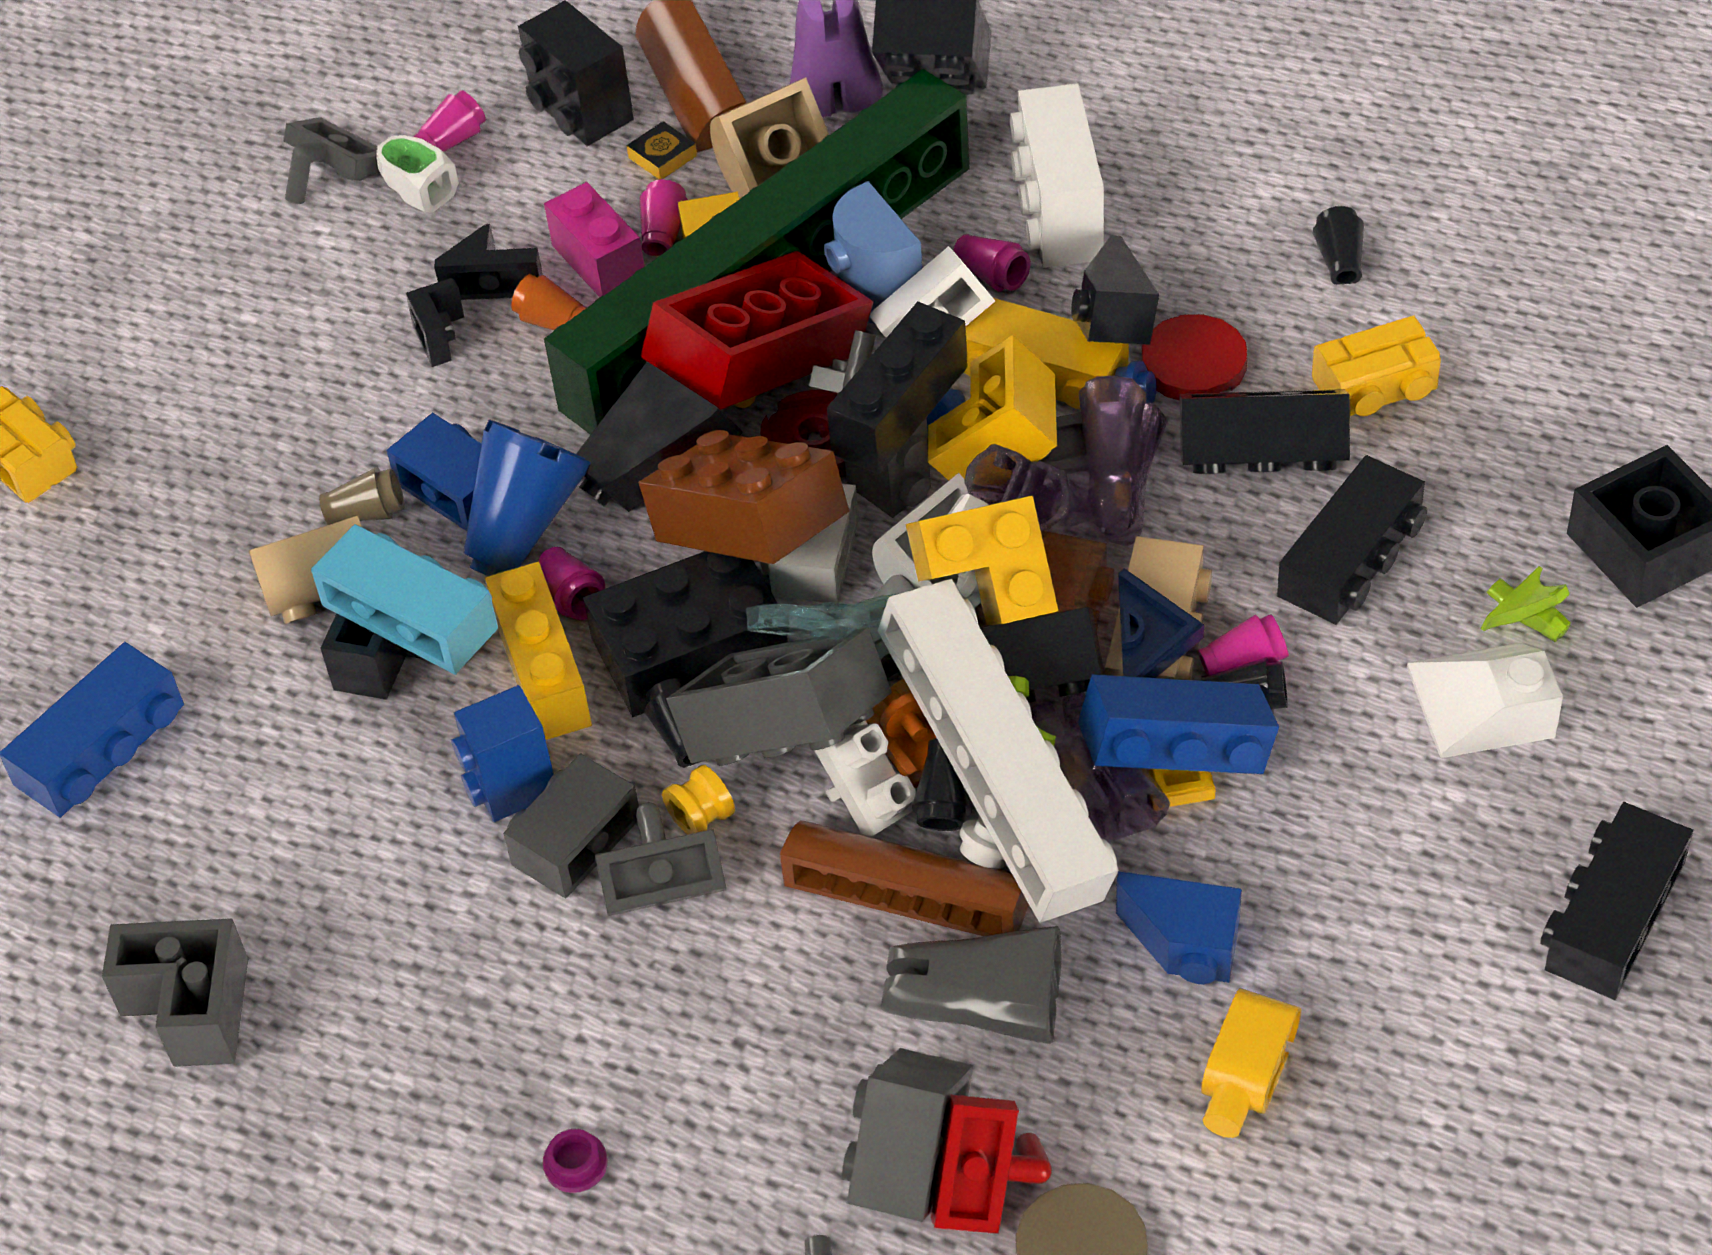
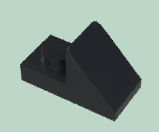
[434,224,543,300]

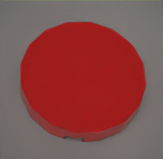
[1141,314,1247,401]

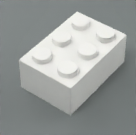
[1010,83,1104,268]

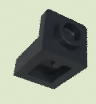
[406,278,464,367]

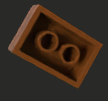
[638,430,850,564]

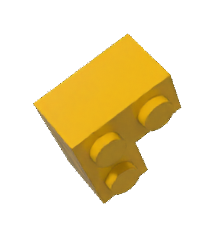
[928,335,1057,495]
[905,495,1058,625]

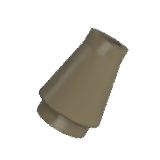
[319,467,404,525]

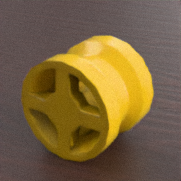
[662,765,735,835]

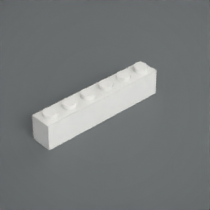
[878,579,1119,923]

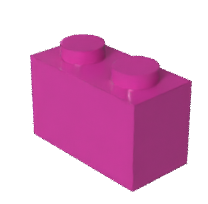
[544,182,645,297]

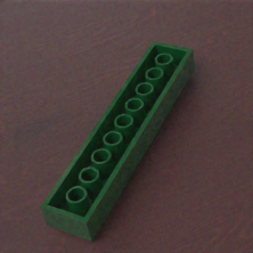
[544,69,970,435]

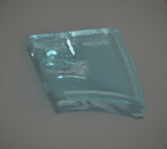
[746,594,897,640]

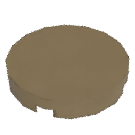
[1015,1183,1148,1255]

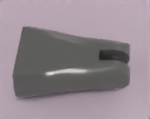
[881,926,1062,1044]

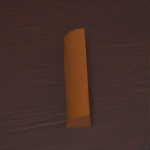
[635,0,746,152]
[780,820,1029,937]

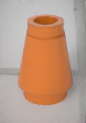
[511,274,586,330]

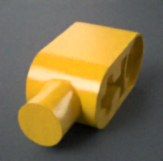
[1201,988,1302,1138]

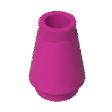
[413,90,486,152]
[639,180,688,256]
[953,234,1031,292]
[538,547,605,620]
[1198,614,1289,675]

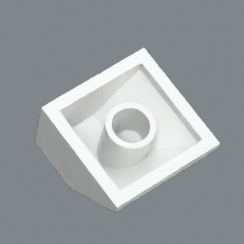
[1407,643,1563,758]

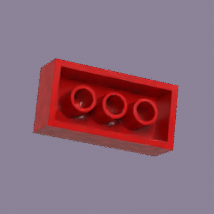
[641,251,874,410]

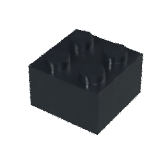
[518,0,634,146]
[1567,445,1712,608]

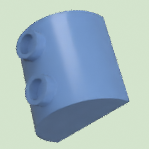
[824,181,922,324]

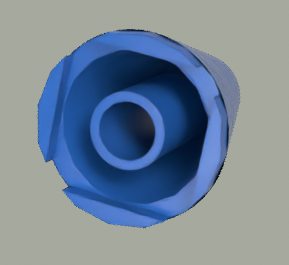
[463,419,591,576]

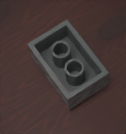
[666,627,892,766]

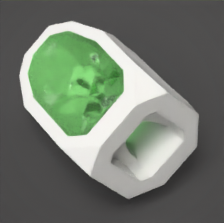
[377,135,459,213]

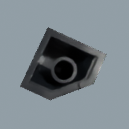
[576,362,743,512]

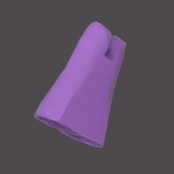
[790,0,883,117]

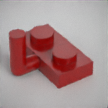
[931,1094,1052,1234]

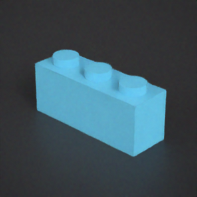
[311,524,498,675]

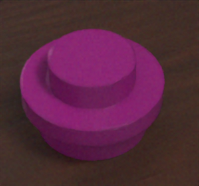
[543,1129,608,1193]

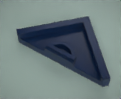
[1118,568,1204,678]

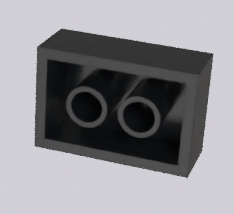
[872,0,991,95]
[583,551,788,718]

